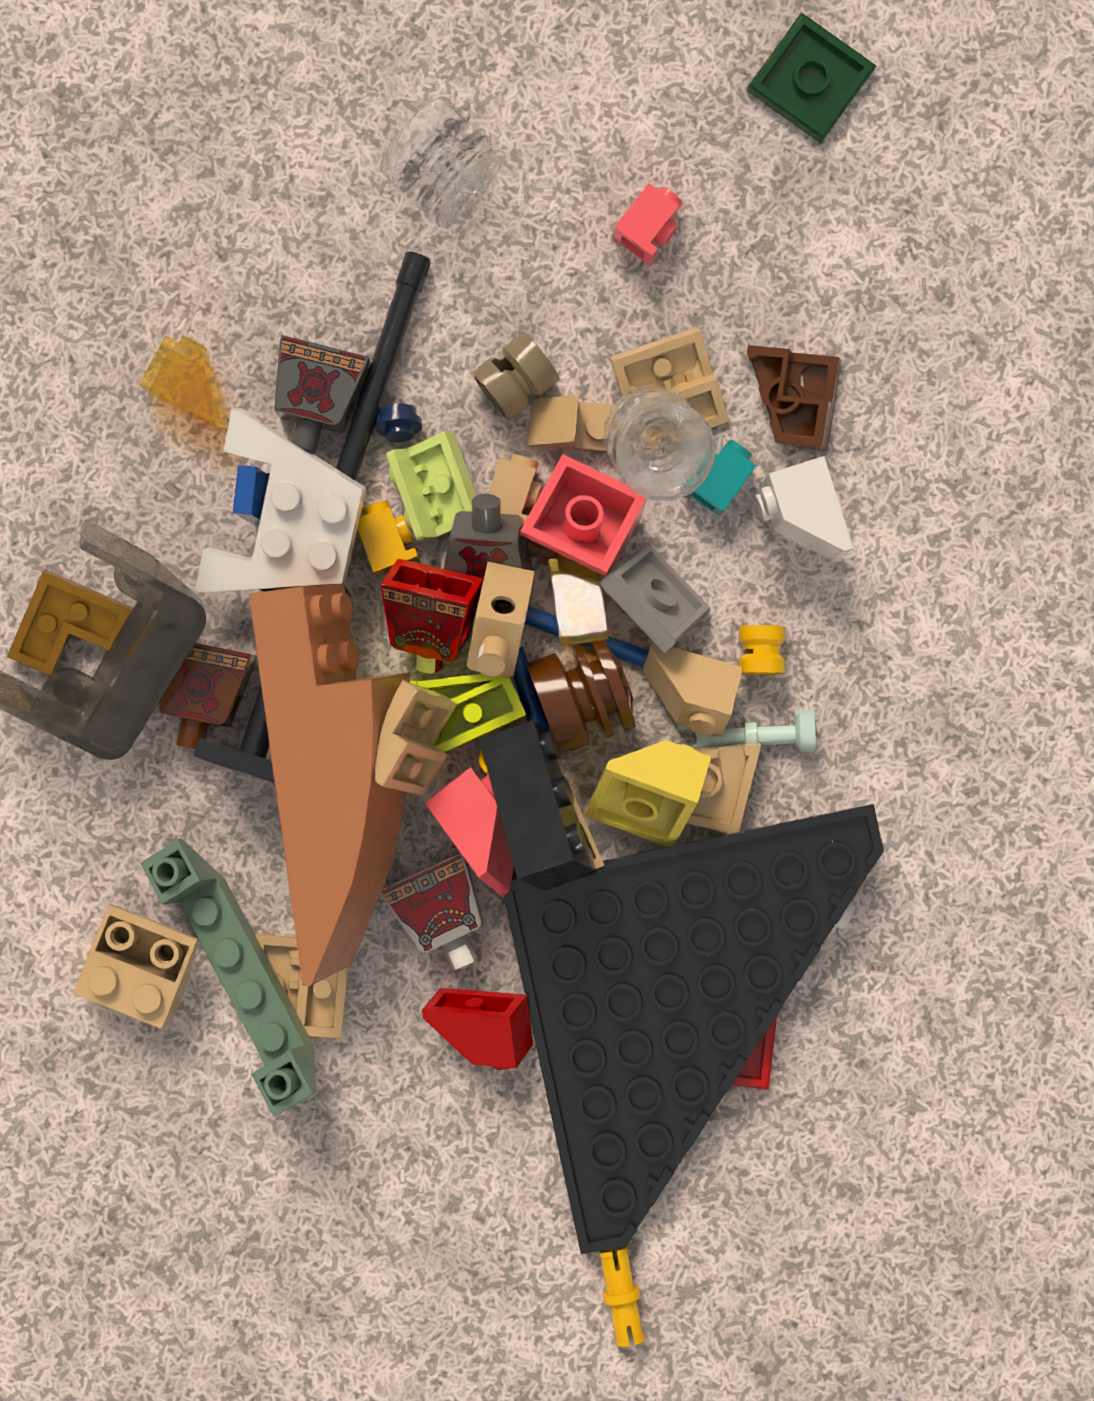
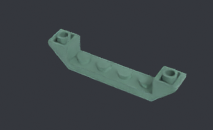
[140,839,317,1117]

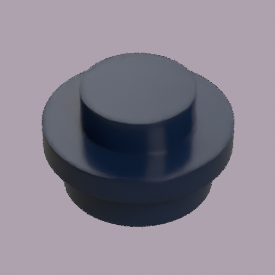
[375,403,422,443]

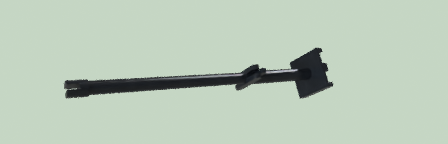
[193,251,431,783]

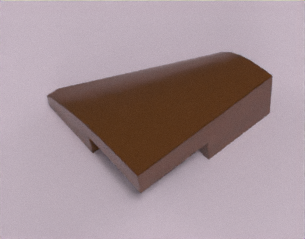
[747,345,842,452]

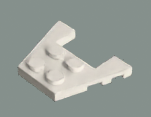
[195,408,366,593]

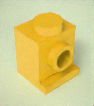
[357,500,421,577]

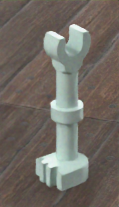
[678,710,816,753]

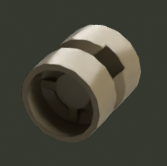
[472,332,560,421]

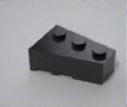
[479,720,598,891]

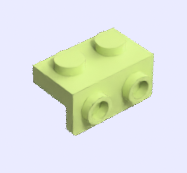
[386,431,476,541]

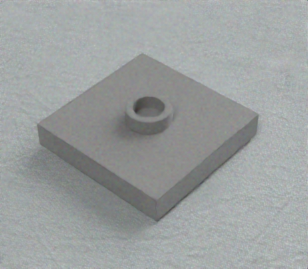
[599,543,711,653]

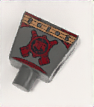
[274,335,371,454]
[444,494,533,604]

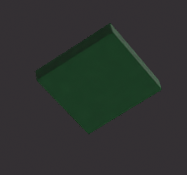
[746,12,877,144]

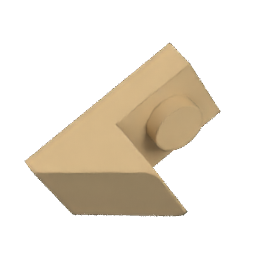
[528,395,625,454]

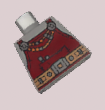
[381,852,484,971]

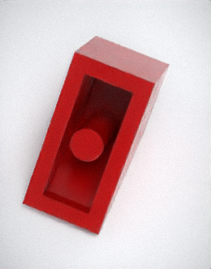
[422,988,533,1070]

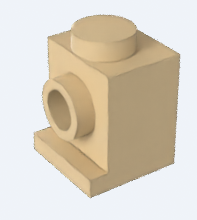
[488,454,542,523]

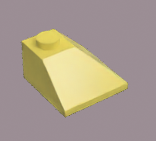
[584,740,711,847]

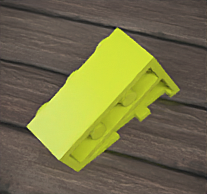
[410,674,527,754]

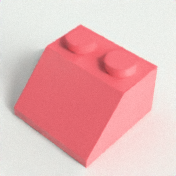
[520,454,648,576]
[425,767,514,897]

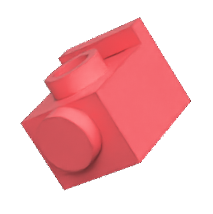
[613,183,683,266]

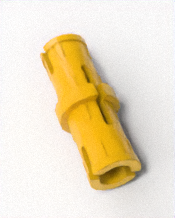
[598,1245,646,1347]

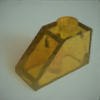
[139,335,230,434]
[548,554,609,646]

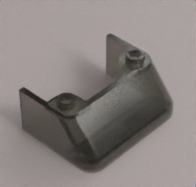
[0,519,207,760]

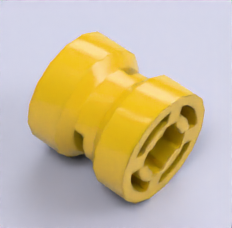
[738,625,786,675]

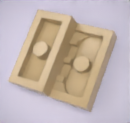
[609,327,729,452]
[375,680,457,796]
[255,933,348,1039]

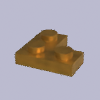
[7,569,133,676]

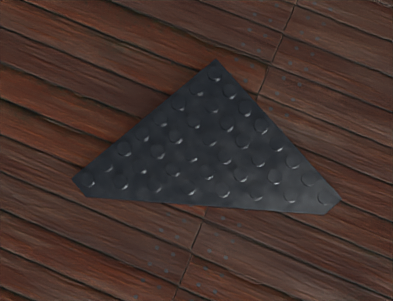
[504,803,884,1254]

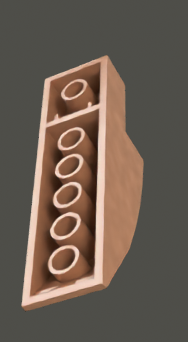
[249,584,410,986]

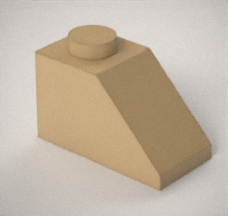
[642,641,743,737]

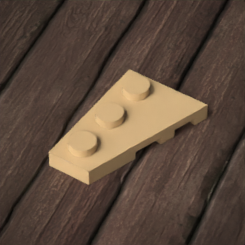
[611,742,761,833]

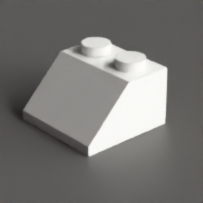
[755,456,854,561]

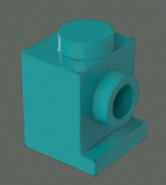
[682,439,757,517]

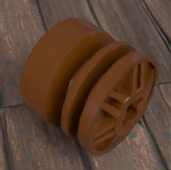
[526,635,636,755]

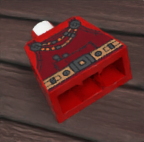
[381,558,484,674]

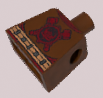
[159,636,257,749]

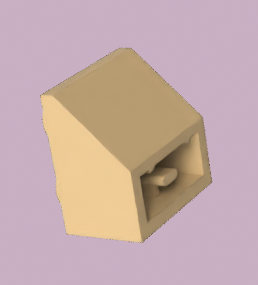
[73,904,199,1029]

